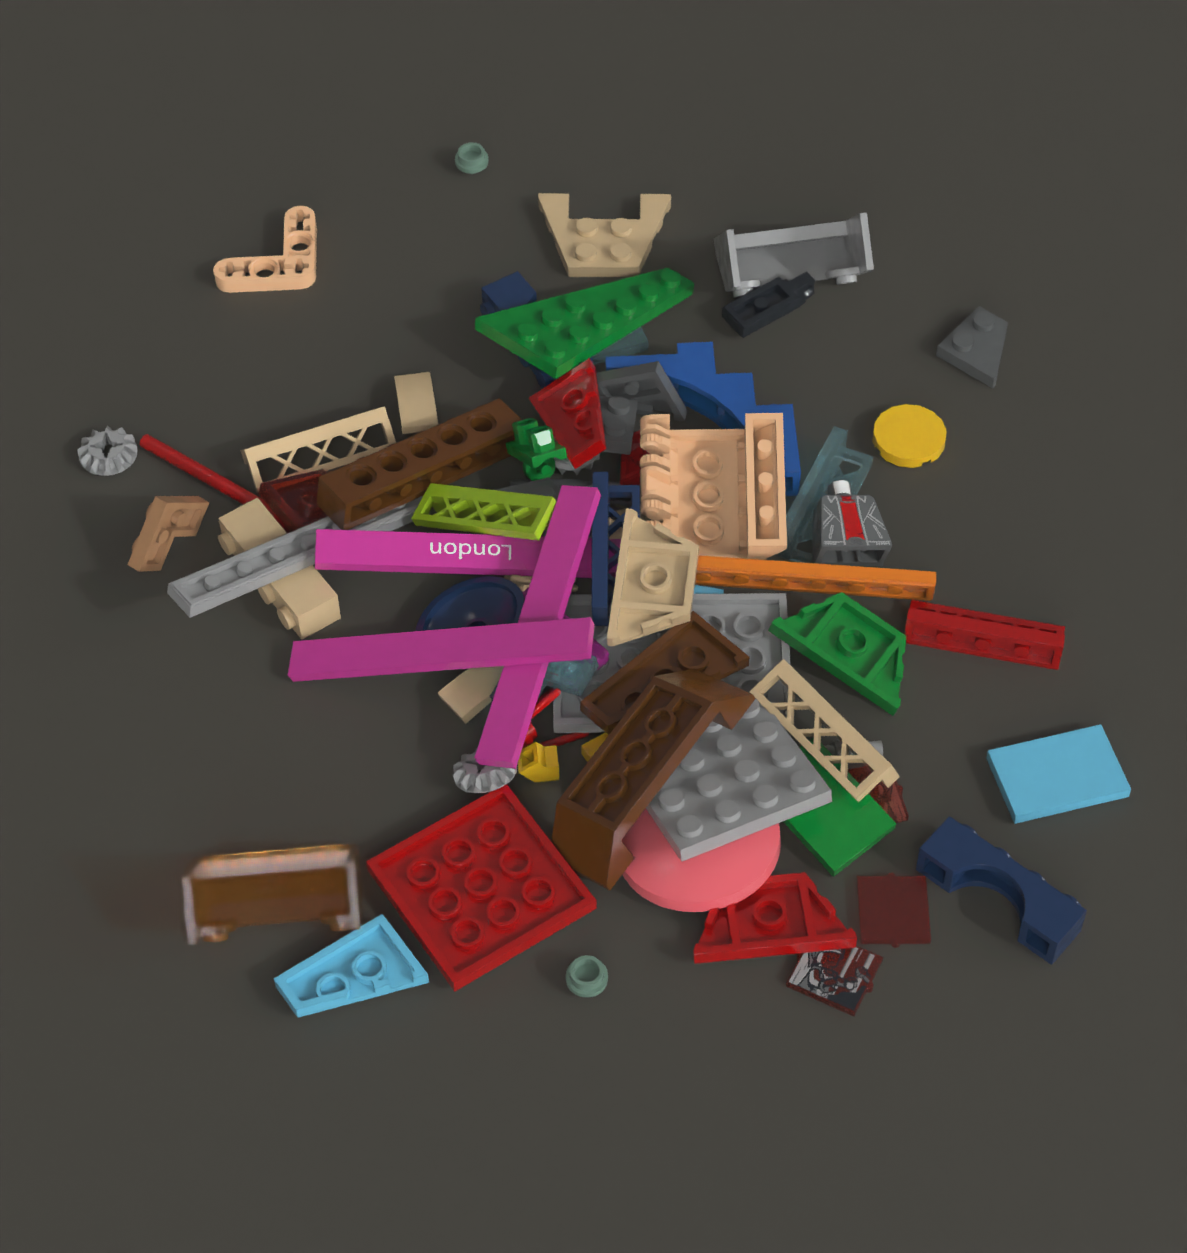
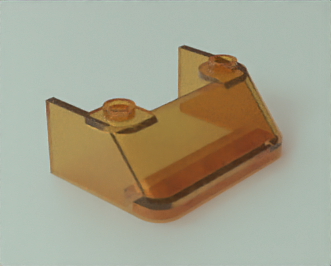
[182,844,363,944]

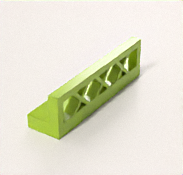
[411,483,556,541]

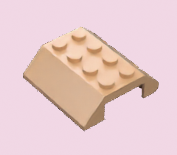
[640,413,787,560]

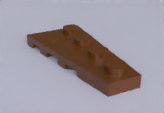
[580,611,750,734]

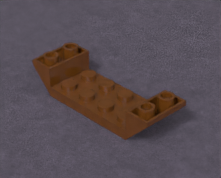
[551,669,755,891]

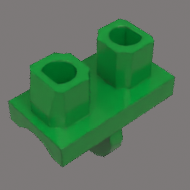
[506,418,567,481]

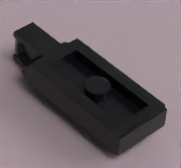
[722,271,815,338]

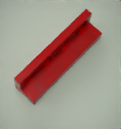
[904,600,1065,670]

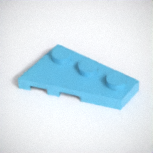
[274,914,429,1018]

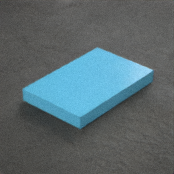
[986,724,1131,824]

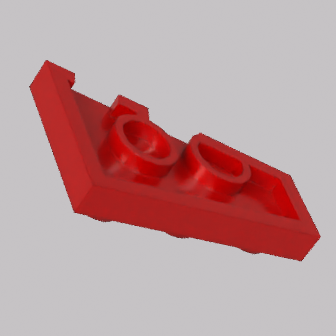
[529,358,607,469]

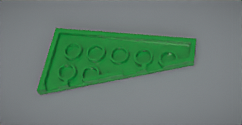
[474,267,695,379]

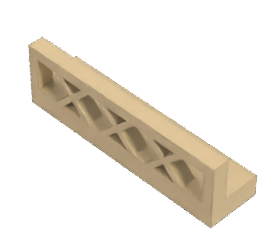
[240,406,396,492]
[749,659,900,802]

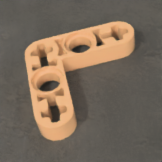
[213,206,317,293]

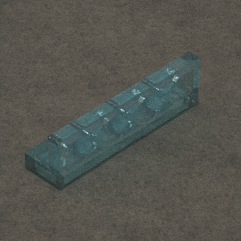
[776,426,874,563]

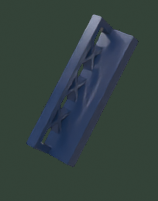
[592,472,640,626]

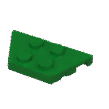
[768,592,907,716]

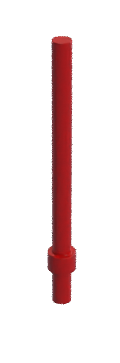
[140,434,309,533]

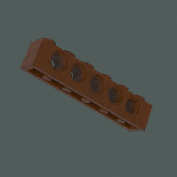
[317,398,522,530]

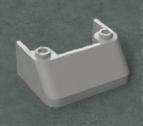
[714,212,874,298]

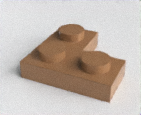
[127,496,209,572]

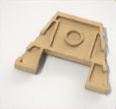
[538,193,671,277]

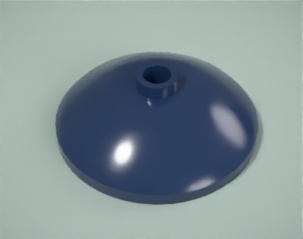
[416,576,525,631]

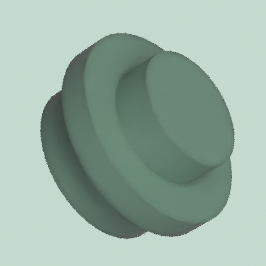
[455,142,489,174]
[566,955,608,998]

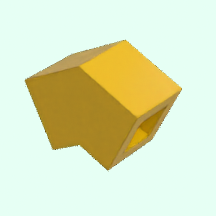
[518,742,559,783]

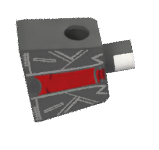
[812,480,892,567]

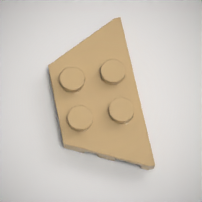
[607,508,699,646]

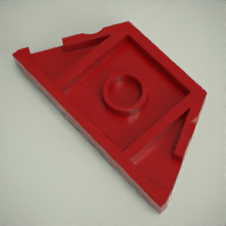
[693,872,857,964]

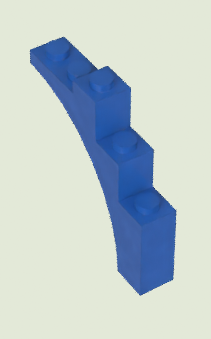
[605,342,801,496]

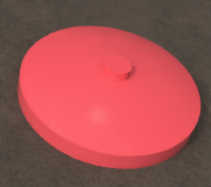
[621,809,781,912]

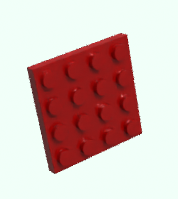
[366,784,597,992]

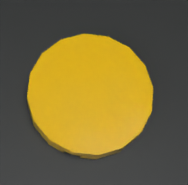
[872,404,947,468]

